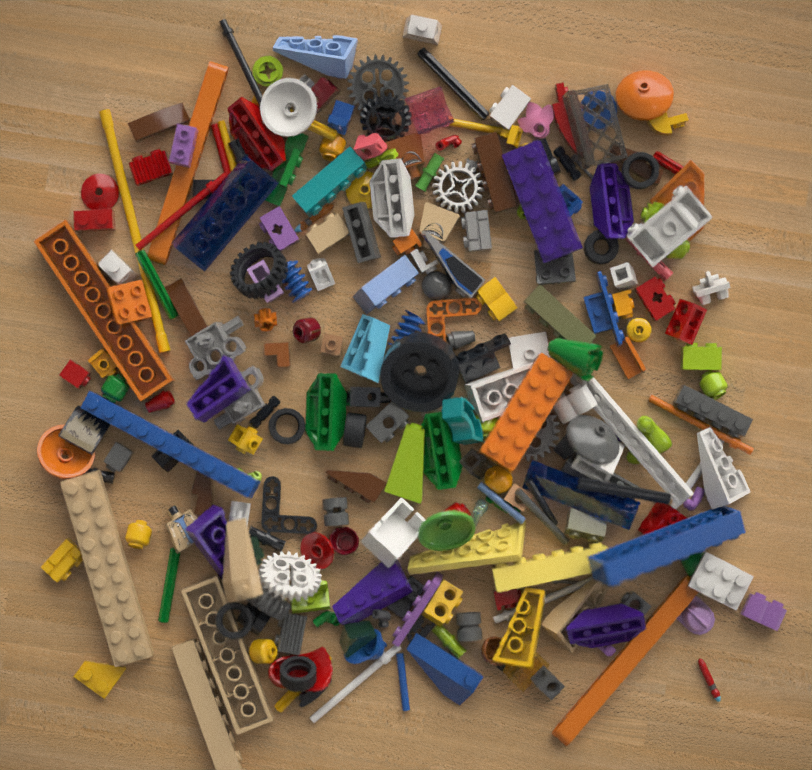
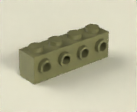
[524,284,596,343]

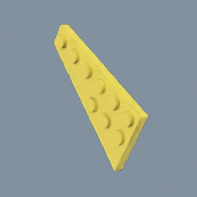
[408,520,526,575]

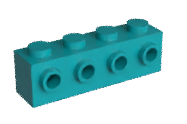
[292,147,367,218]

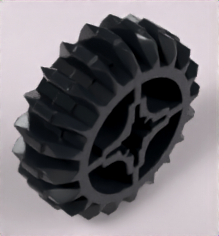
[360,92,412,142]

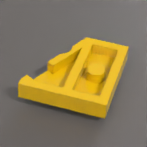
[73,660,127,699]

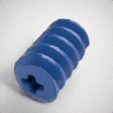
[282,260,312,303]
[388,310,425,345]

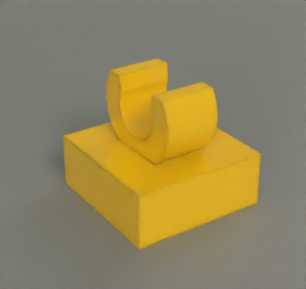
[500,125,523,148]

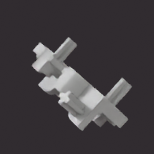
[185,316,265,430]

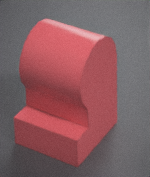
[354,133,387,161]

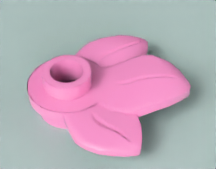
[518,102,554,139]

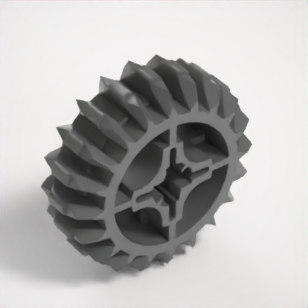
[246,583,291,620]

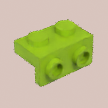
[289,580,331,614]

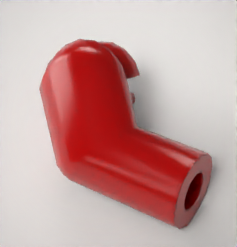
[435,135,462,151]

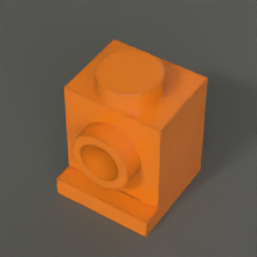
[392,229,422,256]

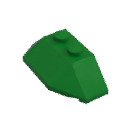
[305,373,347,451]
[421,411,463,490]

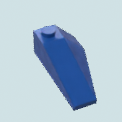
[406,632,483,705]

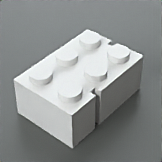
[360,497,426,568]

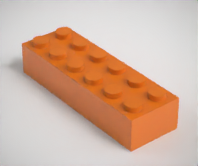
[478,352,574,472]

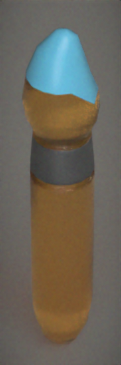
[295,204,334,232]

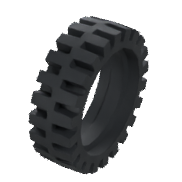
[230,242,288,299]

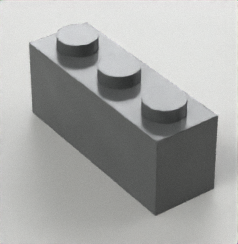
[342,202,381,263]

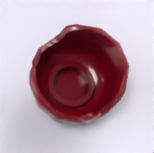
[330,526,359,556]

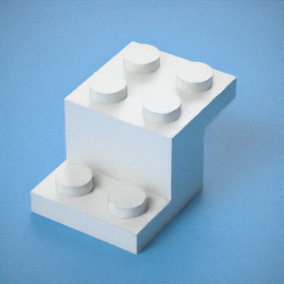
[687,551,754,610]

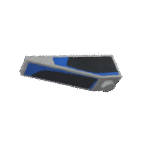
[421,231,485,298]

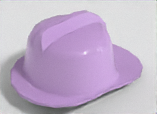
[677,596,715,635]

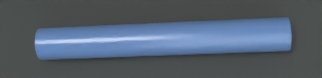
[477,482,526,524]

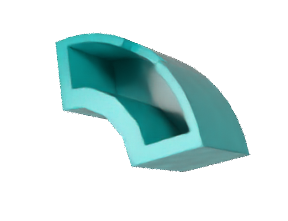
[442,397,483,445]

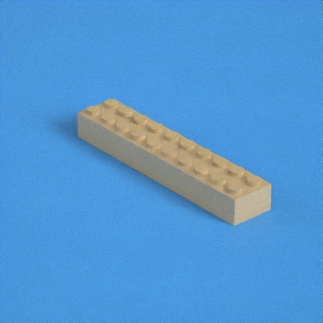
[60,470,154,667]

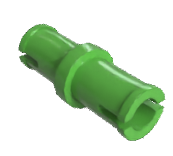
[415,153,444,192]

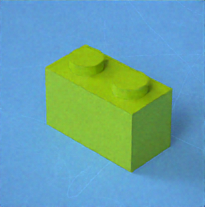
[681,343,722,370]

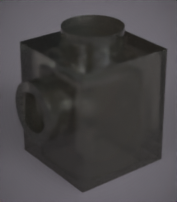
[459,448,493,480]

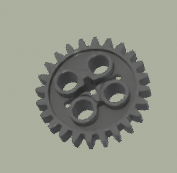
[347,54,409,117]
[521,409,560,461]

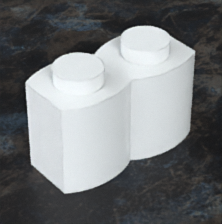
[553,384,598,424]

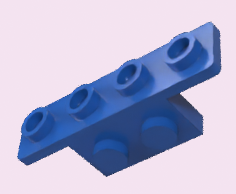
[583,271,625,347]

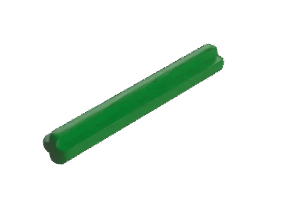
[135,249,178,319]
[158,547,180,623]

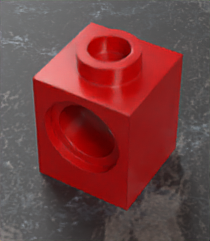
[59,360,91,389]

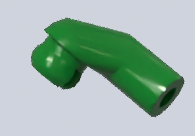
[312,611,340,628]

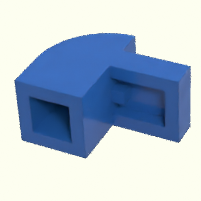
[328,100,355,135]

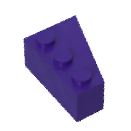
[186,355,251,423]

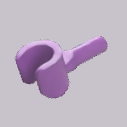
[597,645,616,656]

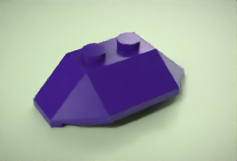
[589,163,634,239]
[566,603,646,648]

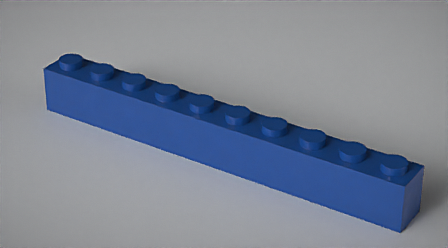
[80,391,261,498]

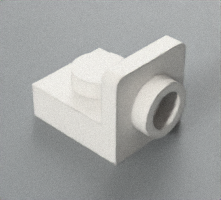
[410,249,438,274]
[307,258,335,291]

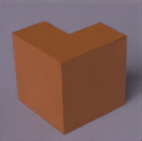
[264,342,291,367]

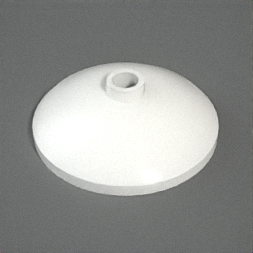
[260,78,317,137]

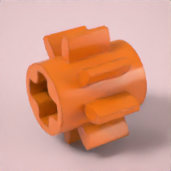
[254,308,277,332]

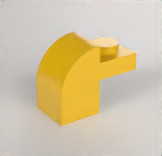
[646,112,689,136]

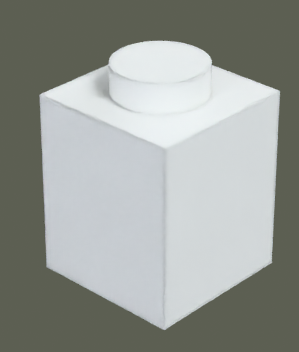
[610,262,638,291]

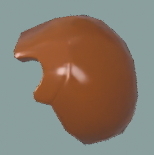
[481,636,503,666]

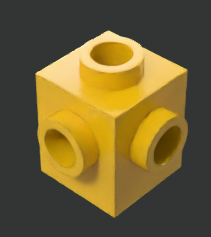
[228,424,263,455]

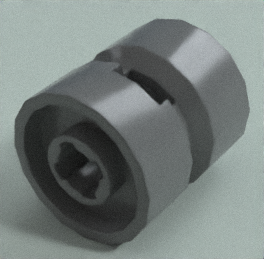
[322,497,349,526]
[456,612,483,641]

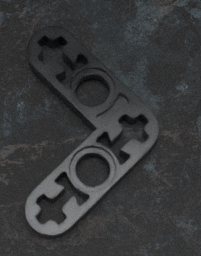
[261,476,317,534]

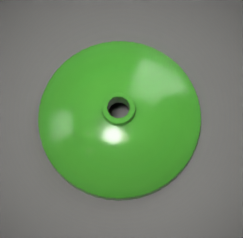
[418,511,476,551]

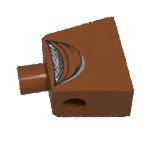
[385,131,425,180]

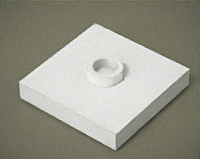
[509,332,550,368]

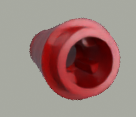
[145,390,175,413]

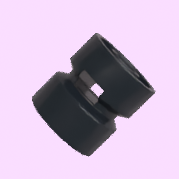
[236,602,271,636]

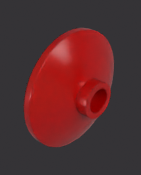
[81,173,119,210]
[300,532,334,570]

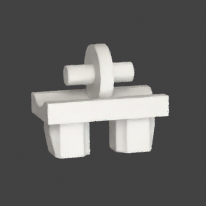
[692,271,731,305]
[228,501,251,527]

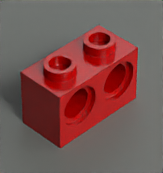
[665,299,707,345]

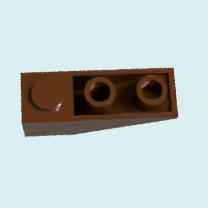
[325,470,386,504]

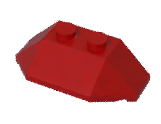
[228,97,286,171]

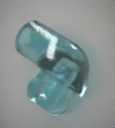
[470,499,488,527]

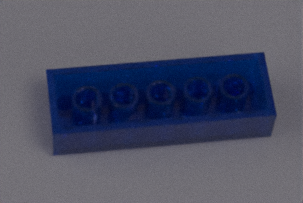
[172,155,279,272]

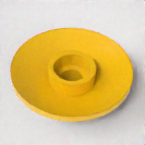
[346,171,374,209]

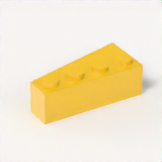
[493,587,546,670]

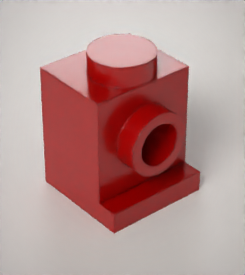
[493,588,522,611]

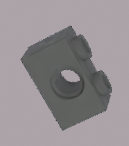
[366,402,409,443]

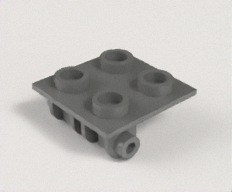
[534,250,576,285]

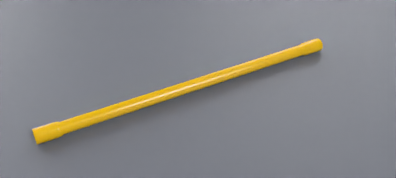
[99,109,170,353]

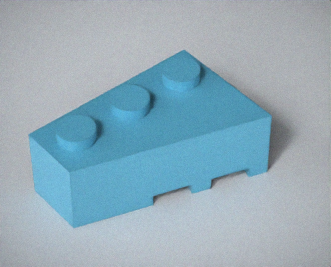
[340,314,390,383]

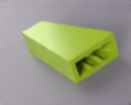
[384,423,425,504]

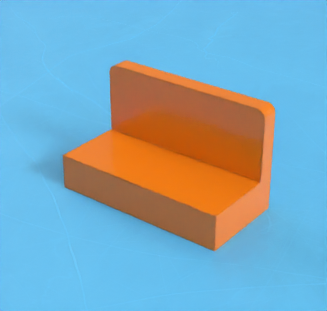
[609,336,646,380]

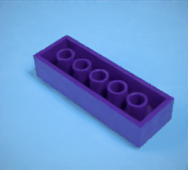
[502,140,583,263]

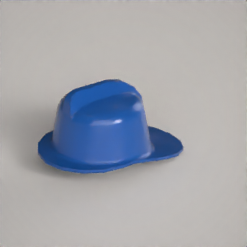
[344,629,387,664]

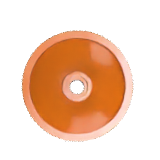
[616,70,674,121]
[37,424,95,479]

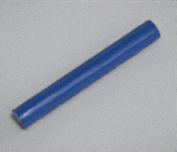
[396,653,410,711]

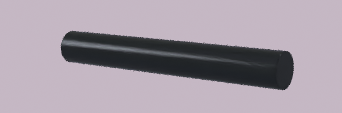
[526,478,558,525]

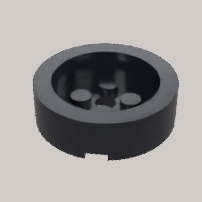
[380,332,459,412]

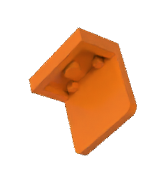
[107,280,152,325]

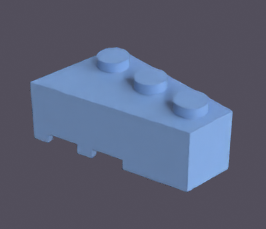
[353,255,419,315]

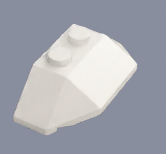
[369,159,415,237]

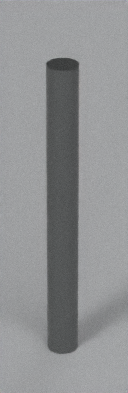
[515,488,569,545]

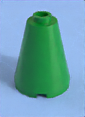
[547,338,603,382]

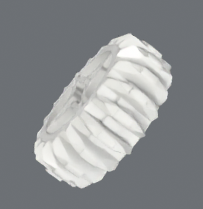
[432,161,484,213]

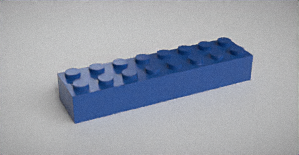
[588,506,746,587]

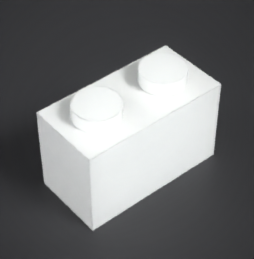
[489,85,531,130]

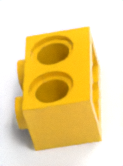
[421,579,463,627]

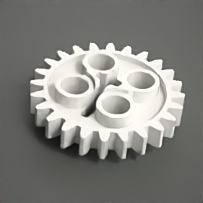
[259,551,322,601]

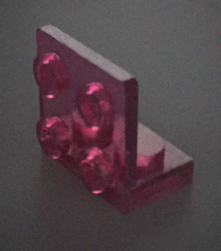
[405,86,454,134]

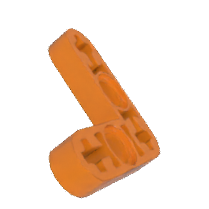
[426,298,482,341]

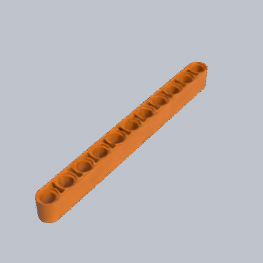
[148,61,229,265]
[551,575,699,746]

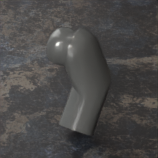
[372,609,391,628]

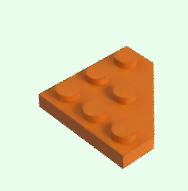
[650,160,705,241]

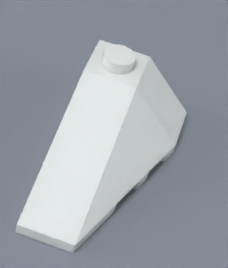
[464,362,533,422]
[697,427,750,509]

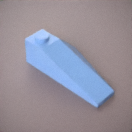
[273,36,358,79]

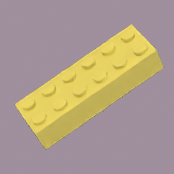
[491,542,607,592]

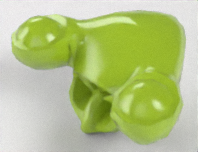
[626,416,672,464]

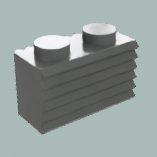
[275,612,307,655]

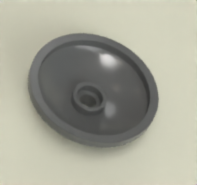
[567,415,619,465]

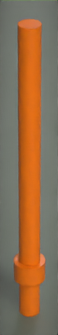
[648,394,754,455]

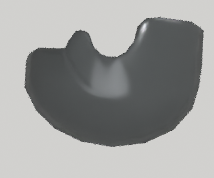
[422,271,452,301]

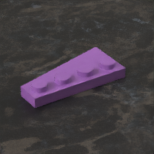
[392,572,443,647]

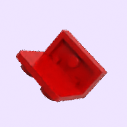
[637,502,687,535]

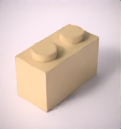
[306,213,350,255]

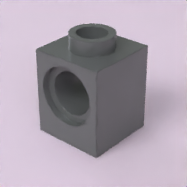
[103,442,134,473]
[620,591,652,616]
[530,665,565,700]

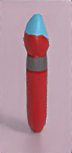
[698,658,721,702]

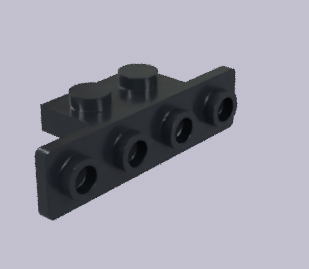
[456,333,511,383]

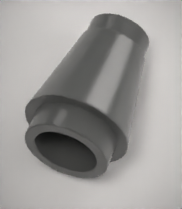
[446,330,476,350]

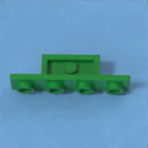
[263,133,309,206]

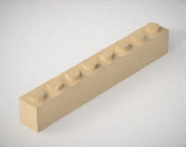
[172,638,246,770]

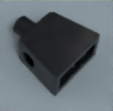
[345,387,390,407]

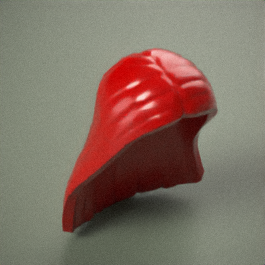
[268,646,333,692]

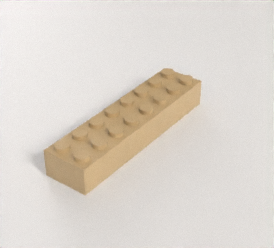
[181,575,274,735]

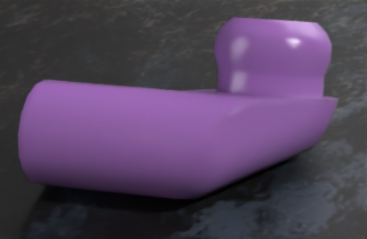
[683,486,705,511]

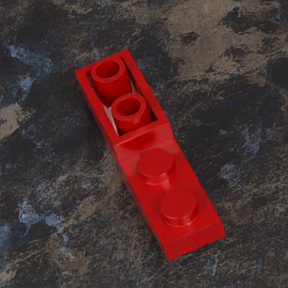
[551,82,588,159]

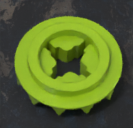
[253,56,283,86]

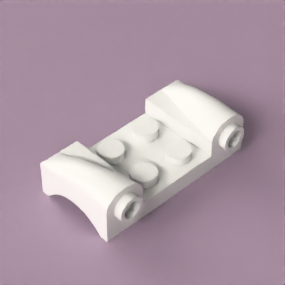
[627,186,713,267]

